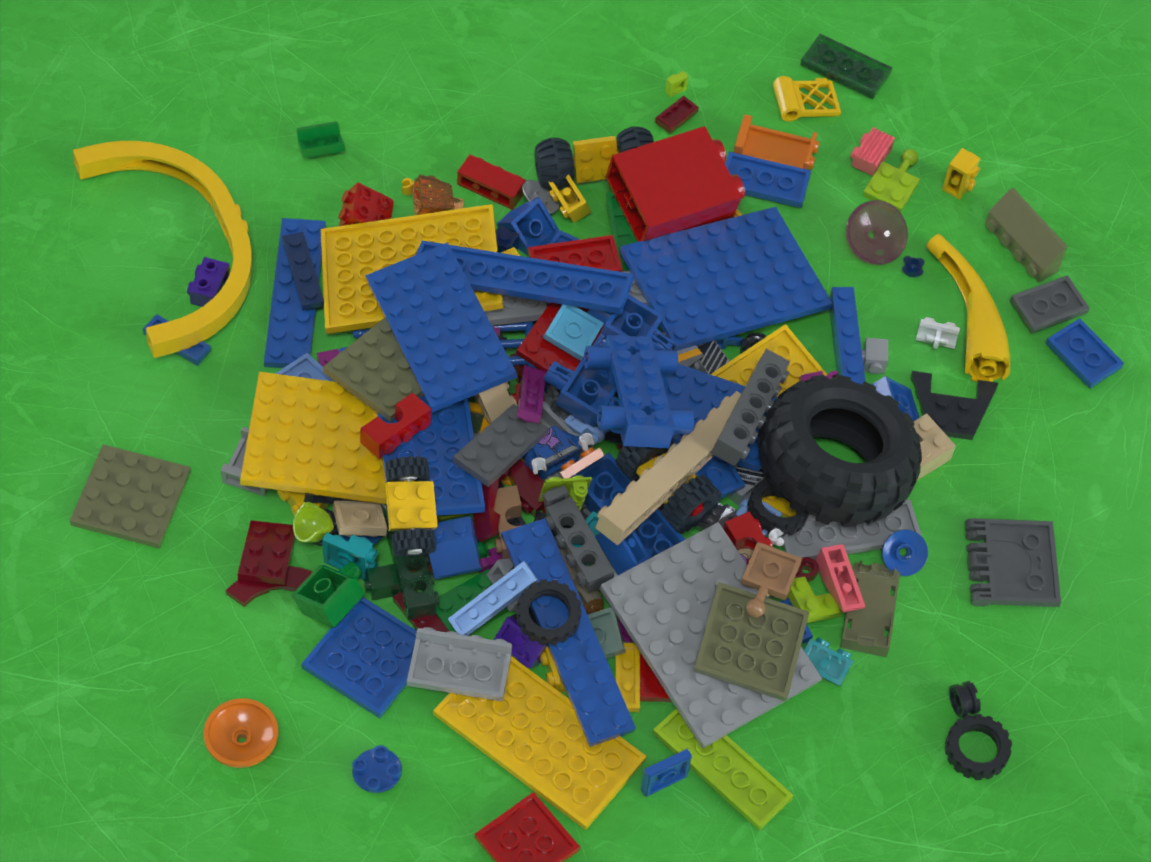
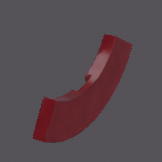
[226,566,313,607]

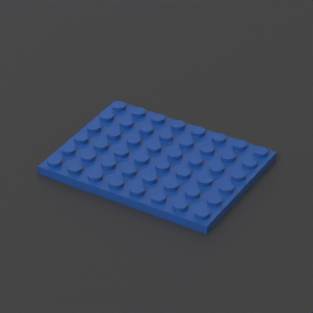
[620,207,833,351]

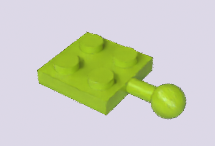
[863,149,920,214]

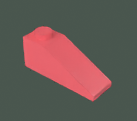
[815,544,865,613]

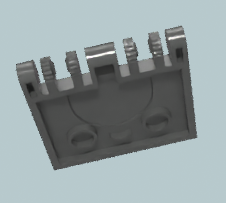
[965,518,1061,607]

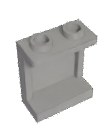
[221,427,269,496]

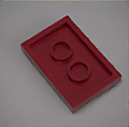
[237,520,296,585]

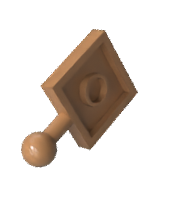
[741,542,802,618]

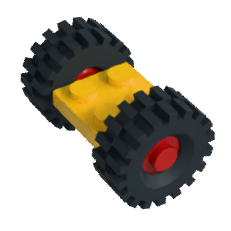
[615,439,722,533]

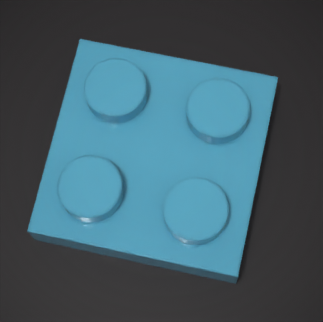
[543,304,604,360]

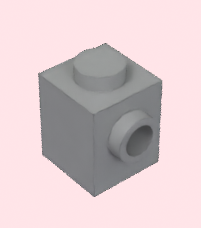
[862,337,888,374]

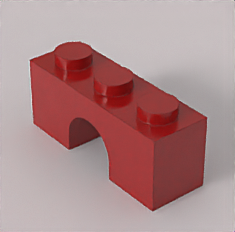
[360,393,431,459]
[723,511,773,565]

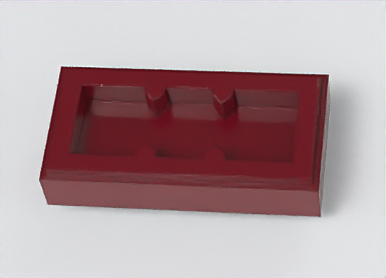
[655,95,699,134]

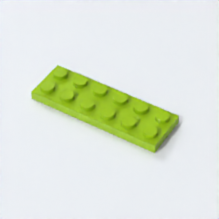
[652,708,794,831]

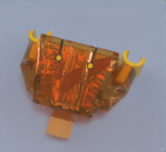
[401,174,463,215]

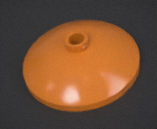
[204,698,278,768]

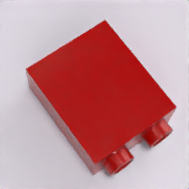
[605,126,745,242]

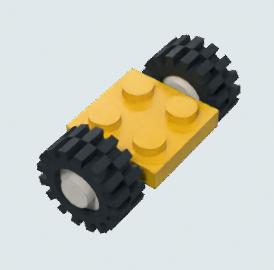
[385,456,438,557]

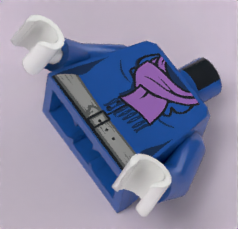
[524,426,595,480]

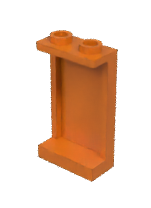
[734,114,820,170]

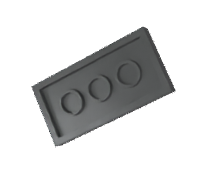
[453,404,549,487]

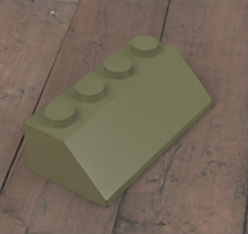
[985,188,1068,283]

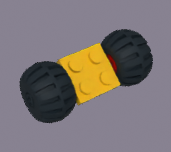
[534,126,654,190]

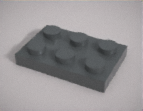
[1010,275,1089,333]

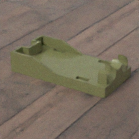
[840,561,900,657]

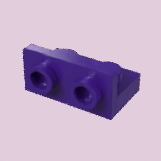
[494,616,547,668]

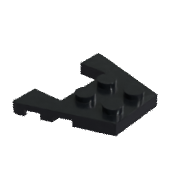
[911,371,998,440]

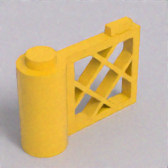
[773,76,841,122]

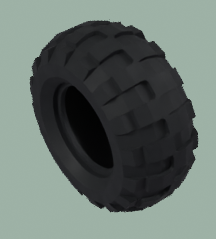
[758,375,922,527]

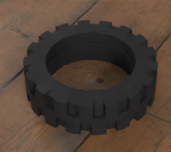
[747,478,809,536]
[516,579,582,646]
[945,714,1012,780]

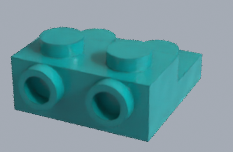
[322,533,378,580]

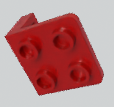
[338,182,394,226]

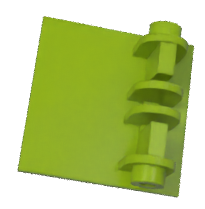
[538,475,592,510]

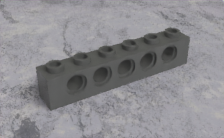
[710,348,790,466]

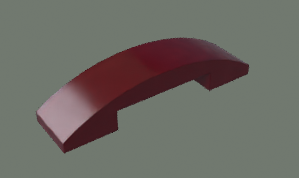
[473,469,509,542]

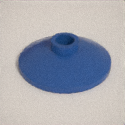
[882,529,928,576]

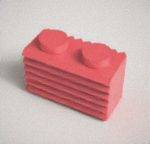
[851,127,895,176]

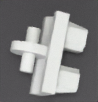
[916,317,960,349]

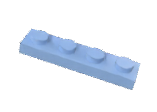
[448,561,539,636]

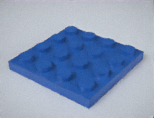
[301,597,416,719]

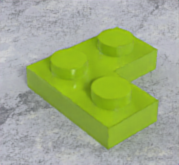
[788,577,844,623]

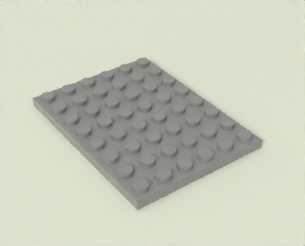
[600,522,822,749]

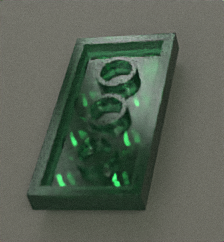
[800,34,893,99]

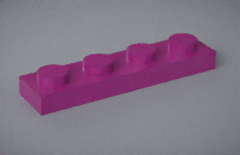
[517,365,546,423]

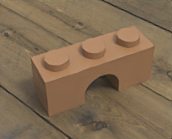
[493,485,523,559]

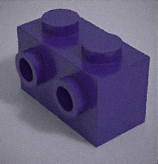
[187,257,230,307]

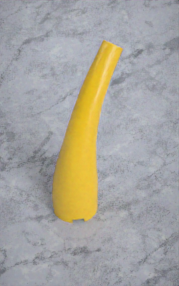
[926,234,1010,382]

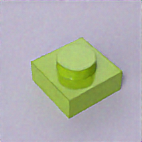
[665,71,689,98]

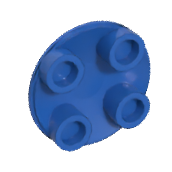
[352,745,402,793]

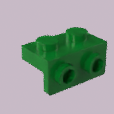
[296,121,345,158]

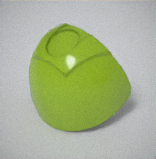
[293,502,334,543]

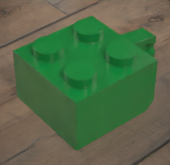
[291,561,365,628]

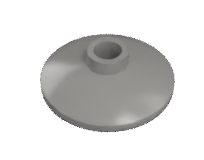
[522,180,559,213]

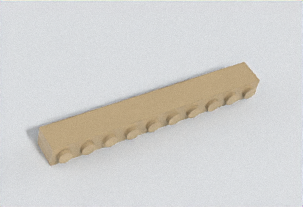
[595,391,741,545]

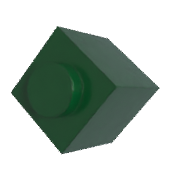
[363,564,400,601]

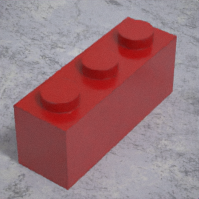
[457,154,526,210]

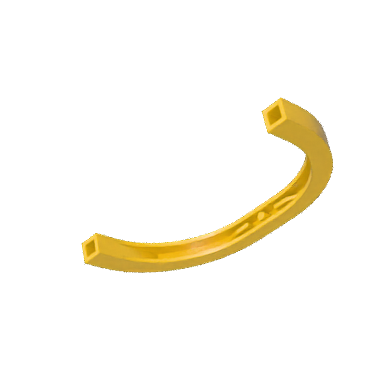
[73,141,252,358]

